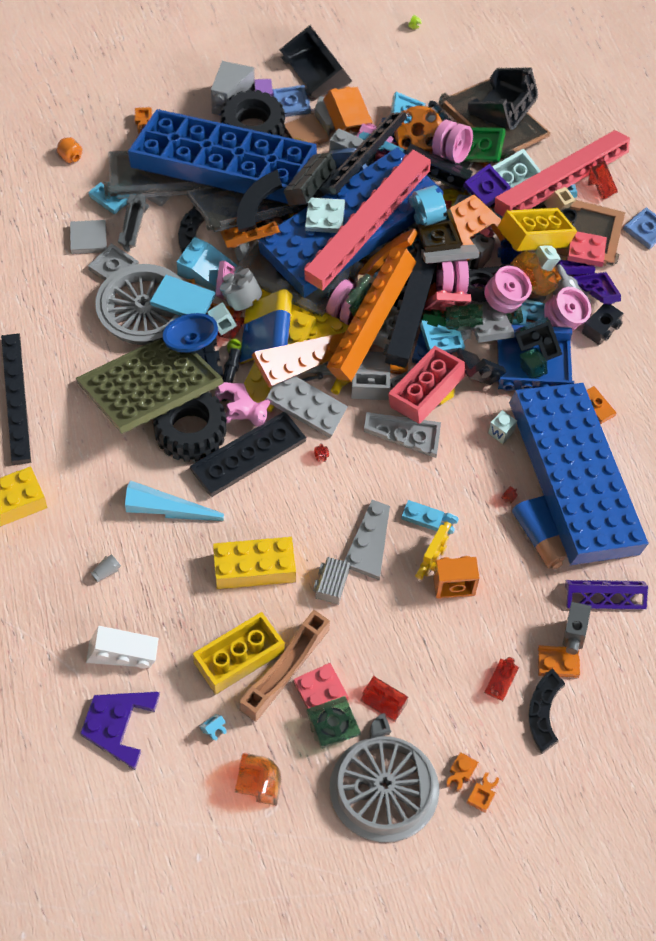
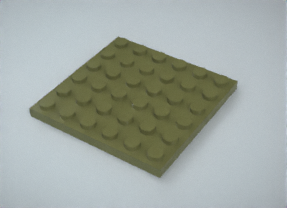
[76,337,224,434]

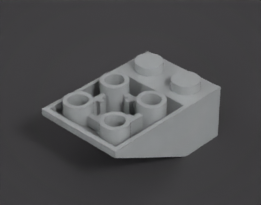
[351,351,390,400]

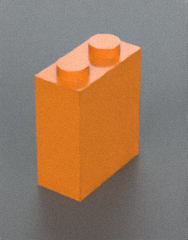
[323,86,373,133]

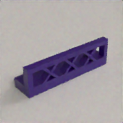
[565,580,648,609]

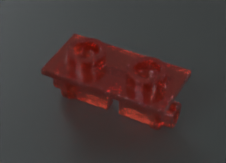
[484,657,519,701]

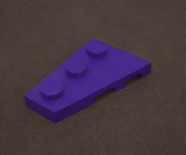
[573,272,621,304]

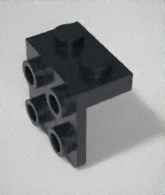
[456,348,506,385]

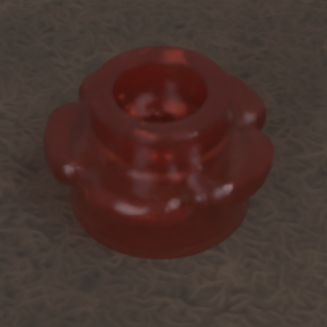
[314,443,329,462]
[501,486,518,503]

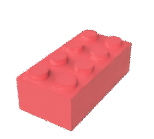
[388,346,465,424]

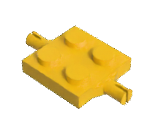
[415,521,451,580]

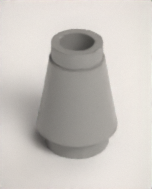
[91,554,121,582]

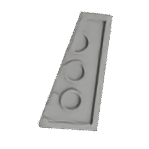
[364,412,441,458]
[344,499,390,580]

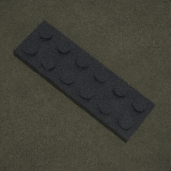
[190,412,306,497]

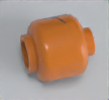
[57,137,82,163]

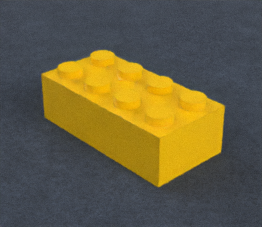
[497,208,577,251]
[0,466,47,527]
[213,536,296,589]
[193,612,284,695]

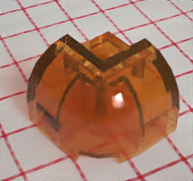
[511,251,559,296]
[235,752,281,806]

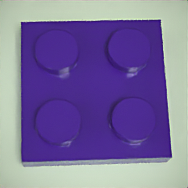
[463,164,512,208]

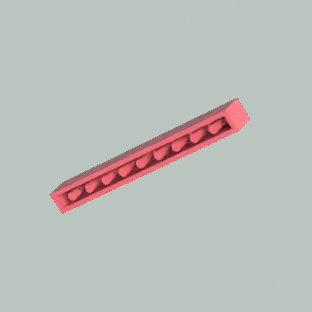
[495,130,630,217]
[304,150,431,291]

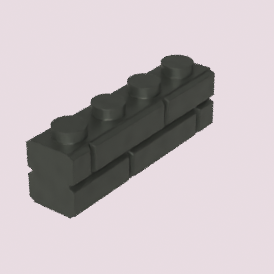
[284,153,336,206]

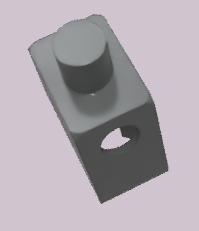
[468,233,495,269]
[562,602,591,655]

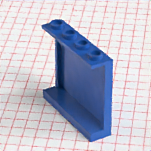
[497,325,574,391]

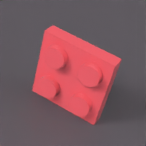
[567,232,607,267]
[424,290,471,312]
[293,663,349,717]

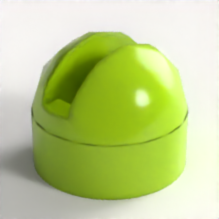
[408,15,422,29]
[227,339,242,353]

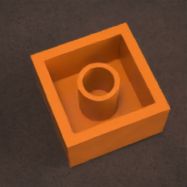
[433,556,480,599]

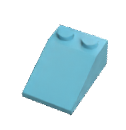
[177,237,242,292]

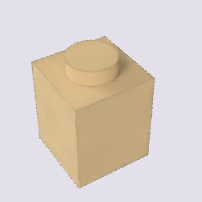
[544,187,576,211]

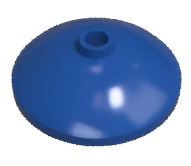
[163,313,218,353]

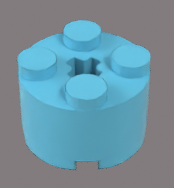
[409,185,447,226]

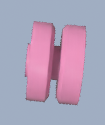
[432,120,473,163]
[436,259,469,294]
[484,266,532,313]
[326,279,368,325]
[544,287,591,331]

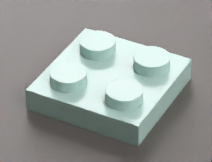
[305,198,345,233]

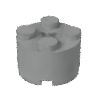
[220,268,262,311]

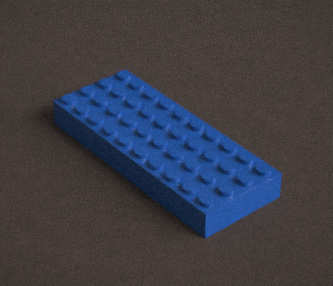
[128,109,317,203]
[258,147,443,298]
[509,383,649,565]

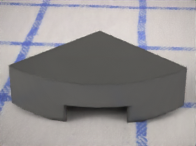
[369,713,391,739]

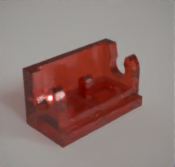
[360,676,408,722]

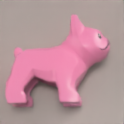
[214,382,270,427]

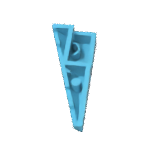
[125,481,224,521]

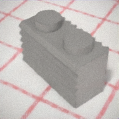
[313,557,350,605]

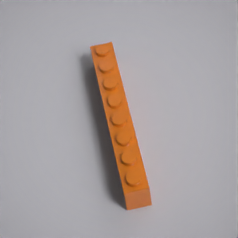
[326,247,416,382]

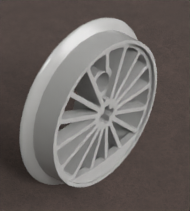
[95,264,182,345]
[330,736,439,842]

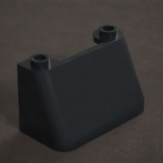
[279,25,352,98]
[467,67,538,130]

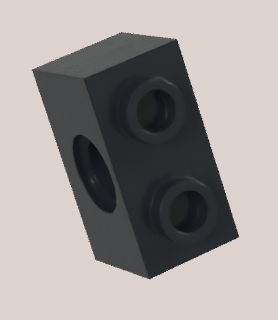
[582,304,624,345]

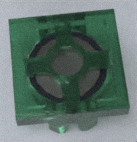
[306,696,361,749]

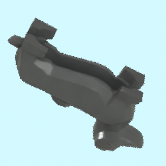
[118,190,149,252]

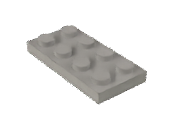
[463,300,514,343]
[265,376,348,438]

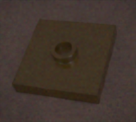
[416,221,461,253]

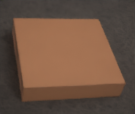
[285,113,329,145]

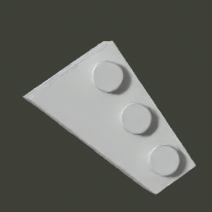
[86,626,158,668]

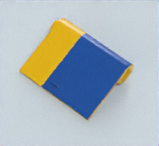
[239,289,293,364]

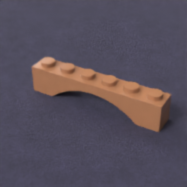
[239,610,330,722]

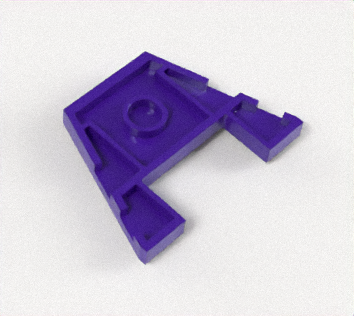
[81,692,160,770]

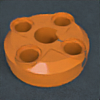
[394,106,442,153]

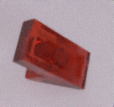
[588,161,618,200]

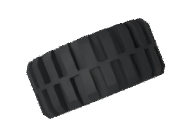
[220,90,285,137]
[153,392,226,462]

